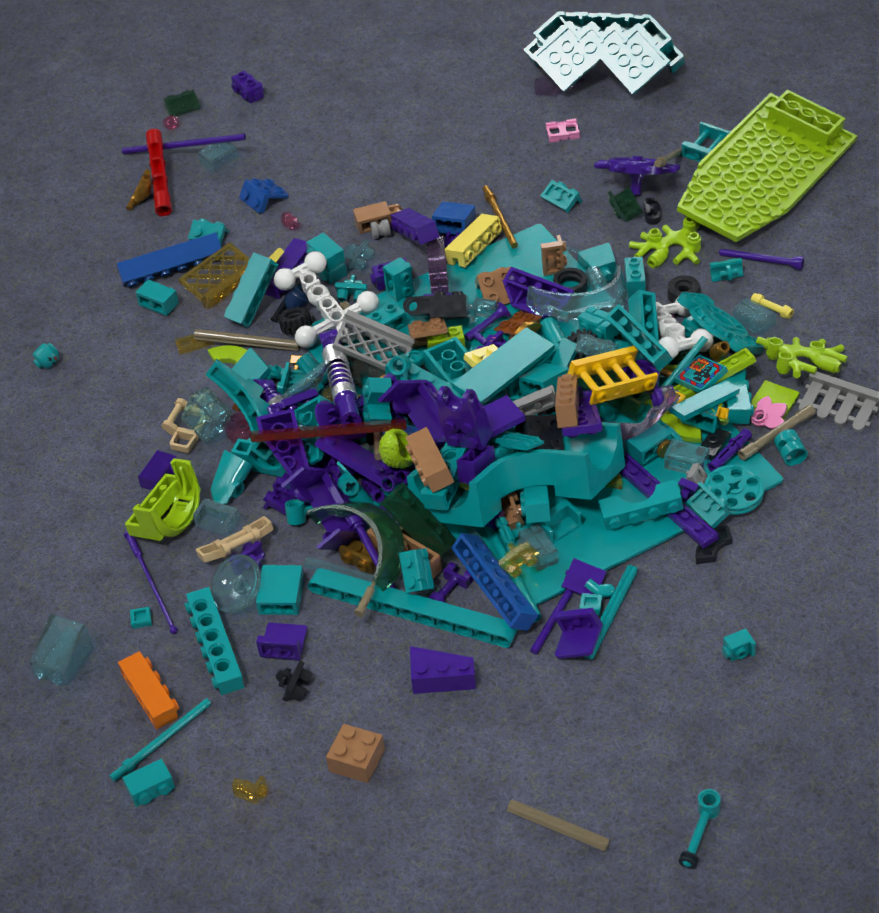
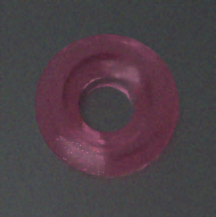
[163,116,179,130]

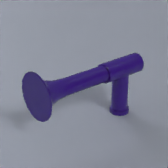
[464,302,510,346]

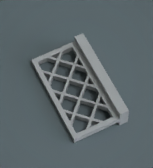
[332,309,416,370]

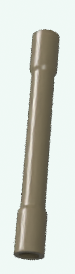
[737,404,816,461]

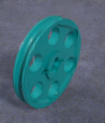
[704,465,764,515]

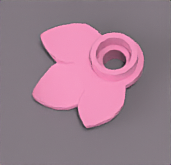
[751,396,787,429]

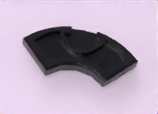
[695,525,732,564]

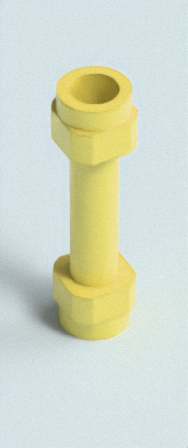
[750,293,794,319]

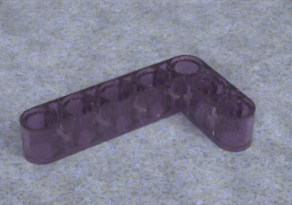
[426,235,449,294]

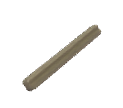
[507,800,609,851]

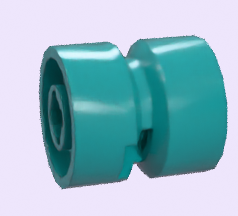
[774,429,808,466]

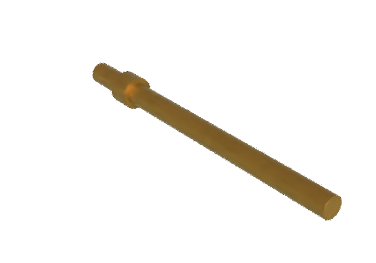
[482,185,518,248]

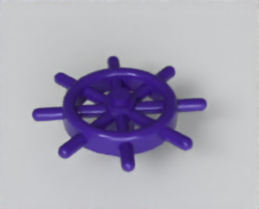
[594,156,680,195]

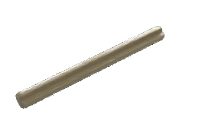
[194,329,300,351]

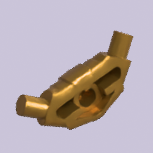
[126,169,152,211]

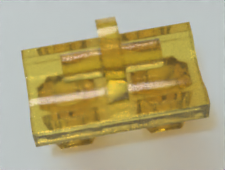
[498,541,538,578]

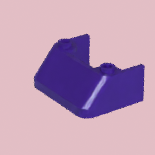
[378,380,446,451]
[281,466,369,550]

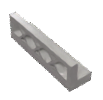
[512,385,556,415]

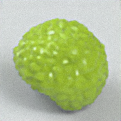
[379,429,413,469]

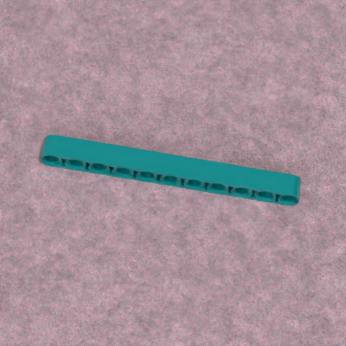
[307,568,518,648]

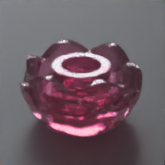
[281,212,300,230]

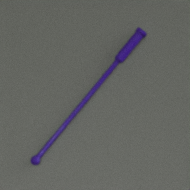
[124,531,178,634]

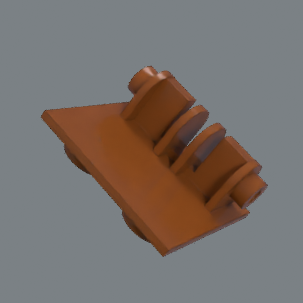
[494,311,542,340]

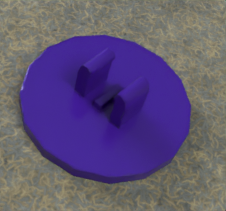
[315,400,343,434]

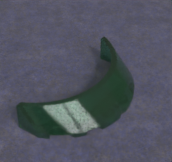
[306,501,405,592]

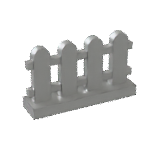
[797,372,879,432]

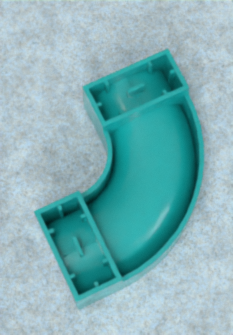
[407,422,625,527]

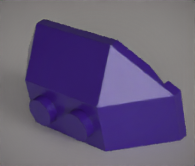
[503,266,575,319]

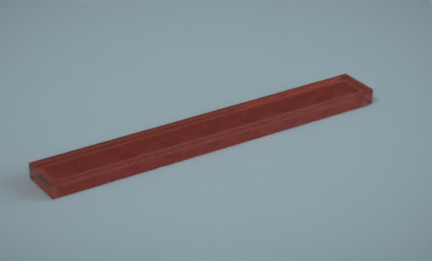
[250,419,407,442]

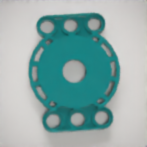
[677,292,764,355]

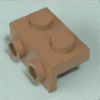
[501,491,524,529]

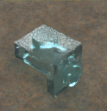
[468,297,497,322]

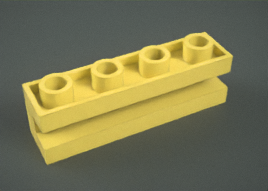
[444,214,502,267]

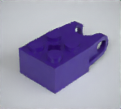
[437,386,492,450]

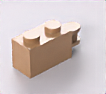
[353,201,402,234]

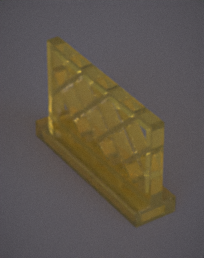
[179,242,250,310]

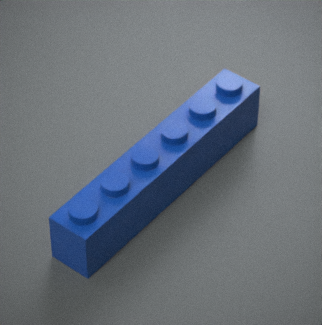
[117,232,223,287]

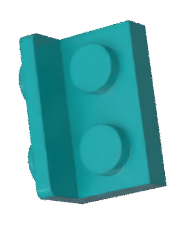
[540,180,582,213]

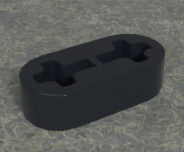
[643,198,661,225]

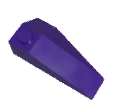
[256,409,309,477]

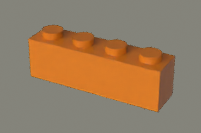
[118,651,179,730]

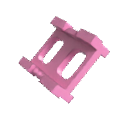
[546,119,580,143]

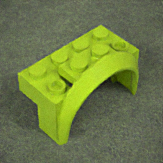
[125,458,201,541]

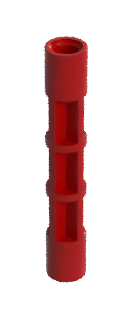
[146,129,172,217]

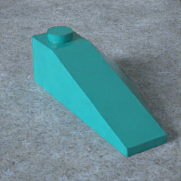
[294,395,335,467]

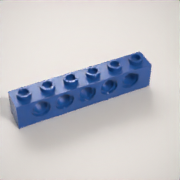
[451,533,539,631]

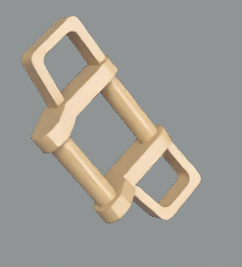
[161,393,219,453]
[196,516,274,562]

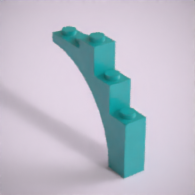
[205,359,272,461]

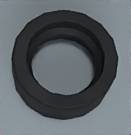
[553,268,588,300]

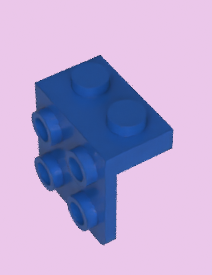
[239,178,289,213]

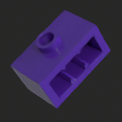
[456,445,496,485]

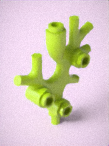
[629,217,701,269]
[756,336,848,378]

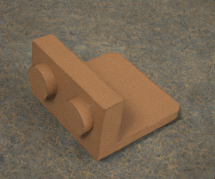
[475,267,510,309]
[408,318,448,347]

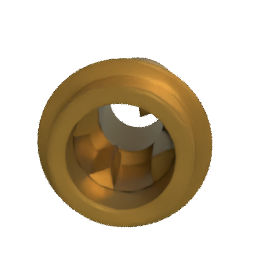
[709,341,730,361]

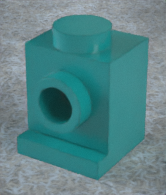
[721,628,756,662]

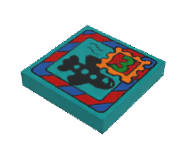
[674,355,728,393]

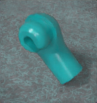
[585,579,615,598]

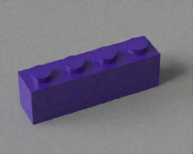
[390,208,439,245]
[265,238,307,299]

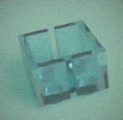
[180,386,232,444]

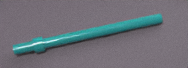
[109,698,211,782]

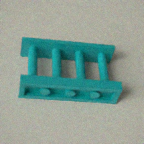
[682,122,731,162]

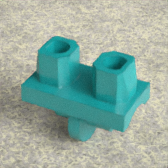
[709,258,743,282]
[335,275,368,303]

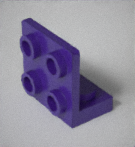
[256,622,308,660]

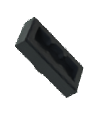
[696,428,731,460]

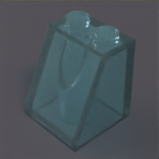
[29,613,94,686]

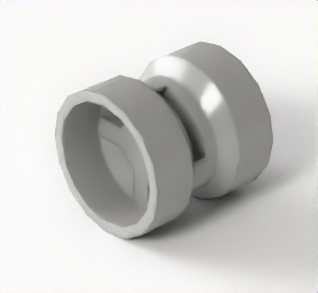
[370,219,391,239]

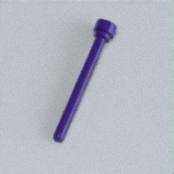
[719,249,804,271]
[347,513,397,589]

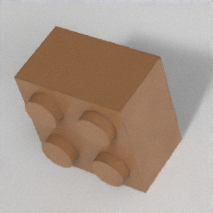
[326,724,385,783]

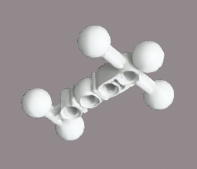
[274,251,379,348]
[656,298,714,358]

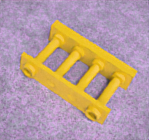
[567,346,658,405]

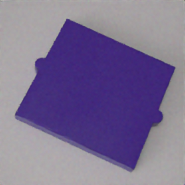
[561,558,606,596]

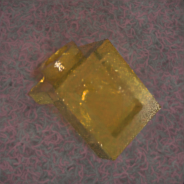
[231,775,268,805]

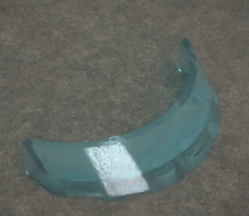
[526,264,628,322]

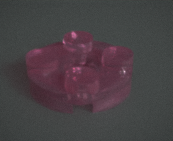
[224,411,252,444]

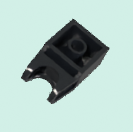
[403,291,469,320]

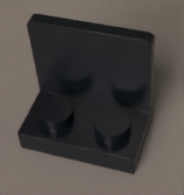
[515,415,564,452]

